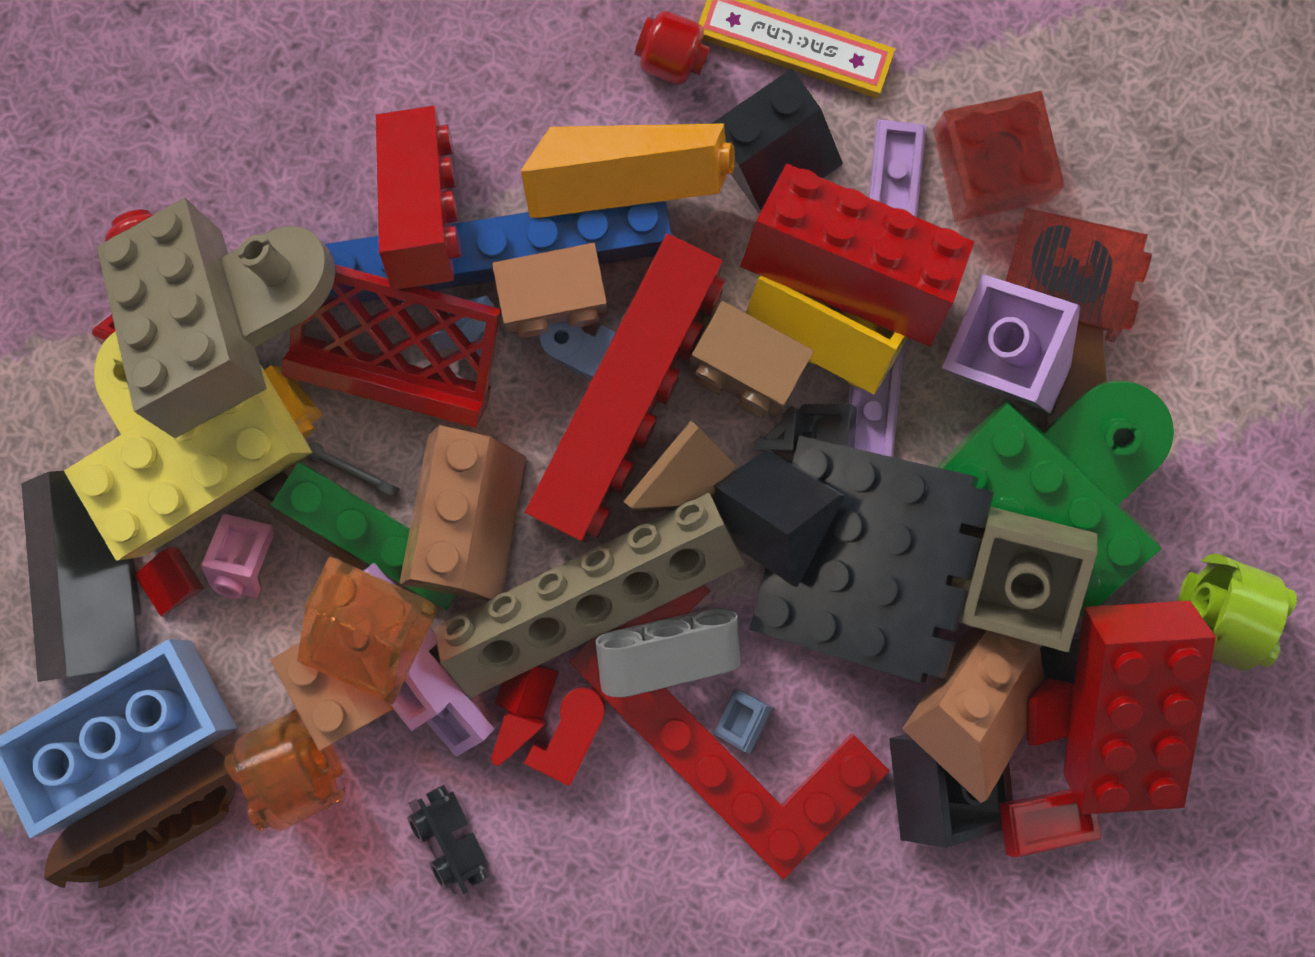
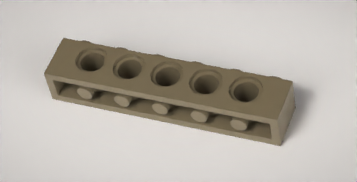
[434,493,745,699]

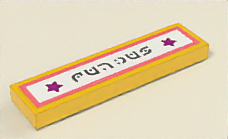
[699,0,896,99]

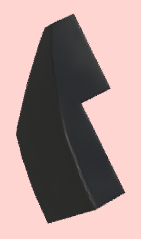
[754,404,857,454]

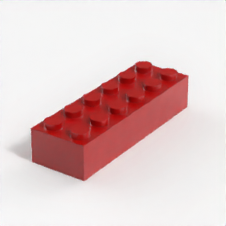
[524,233,726,544]

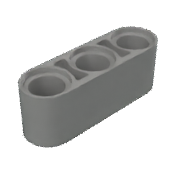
[596,608,741,697]

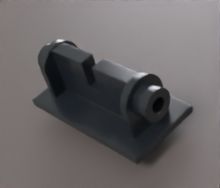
[407,785,489,895]

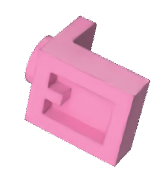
[201,514,274,599]

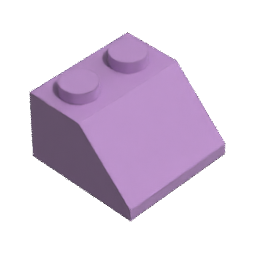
[942,274,1080,414]

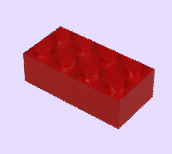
[740,163,975,347]
[1063,600,1216,815]

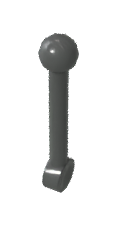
[306,442,400,497]

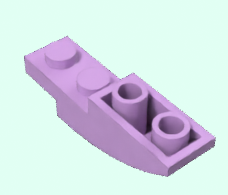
[343,563,495,757]

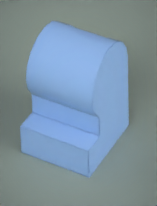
[540,321,616,380]

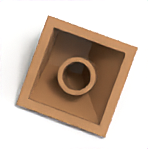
[623,421,737,513]

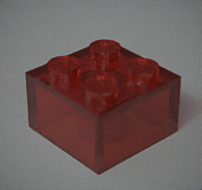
[933,90,1065,222]

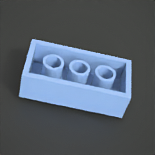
[0,639,238,838]

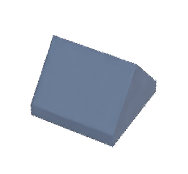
[714,688,774,754]

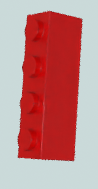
[376,105,462,290]

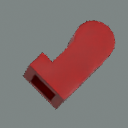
[524,685,606,787]

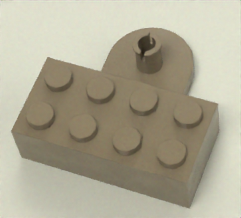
[97,198,335,438]

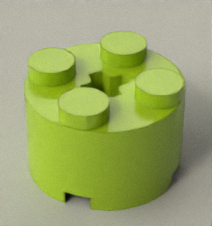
[1177,554,1297,671]

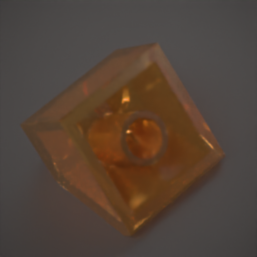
[297,556,439,704]

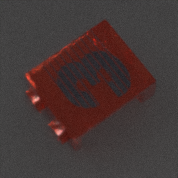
[1005,208,1152,343]

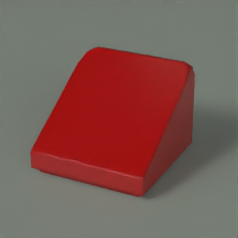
[134,547,205,617]
[1027,678,1074,746]
[490,711,547,766]

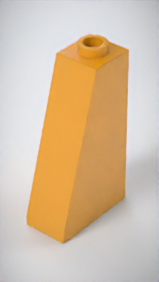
[521,124,735,218]

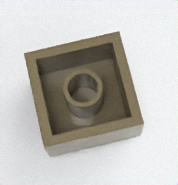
[961,507,1097,652]

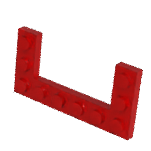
[569,585,890,880]

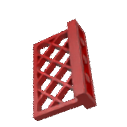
[282,264,501,428]

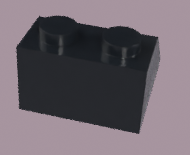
[711,68,843,214]
[889,734,1013,848]

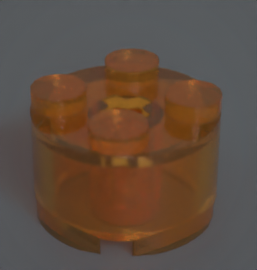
[224,709,345,831]

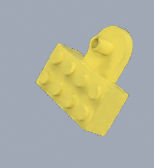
[64,331,313,561]

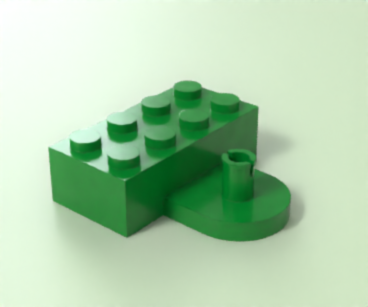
[937,380,1174,618]

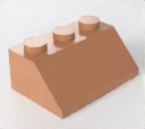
[399,425,526,601]
[902,627,1043,803]

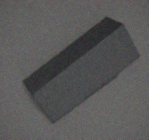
[21,471,142,682]

